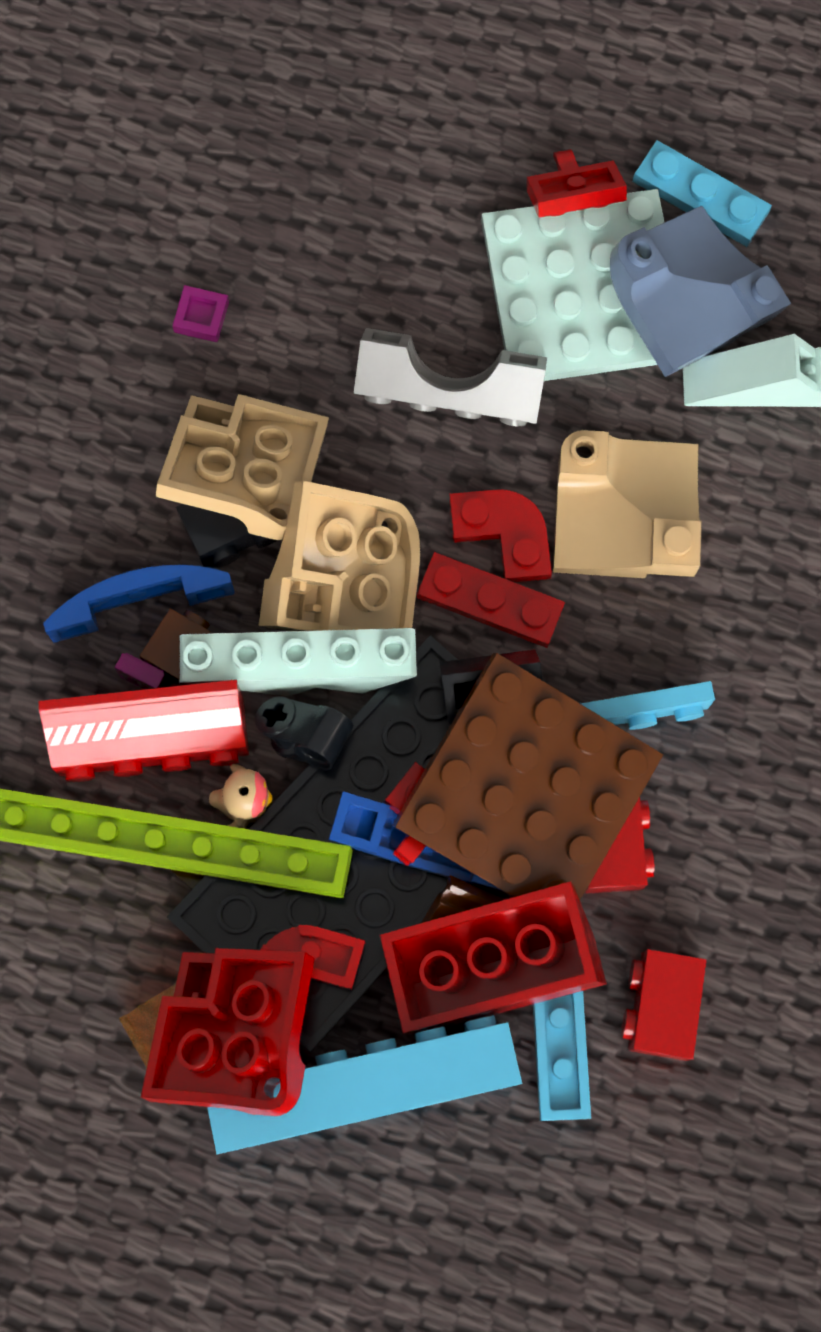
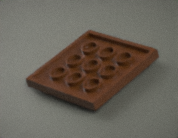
[392,653,663,900]

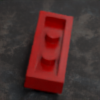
[417,552,565,648]

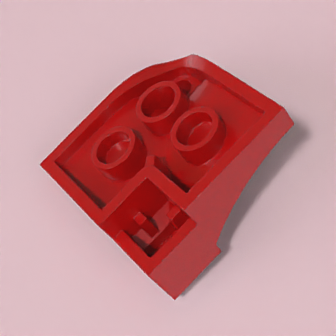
[141,948,315,1116]

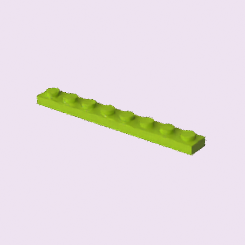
[0,789,353,898]

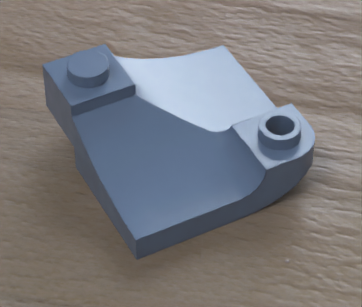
[610,206,791,377]

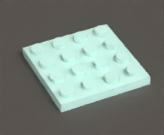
[481,189,665,381]

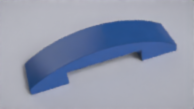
[43,565,235,643]
[328,792,506,893]

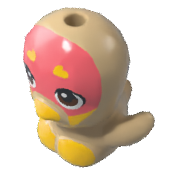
[209,764,273,829]

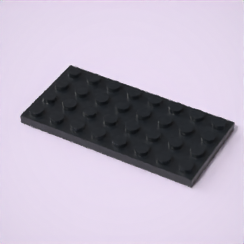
[167,635,458,1052]

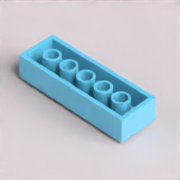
[207,1015,522,1154]

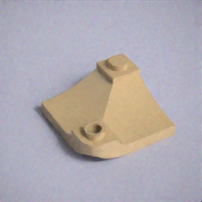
[156,394,329,540]
[553,430,701,578]
[259,481,420,631]

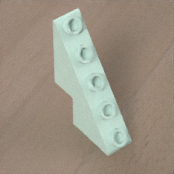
[683,334,821,407]
[180,628,417,696]

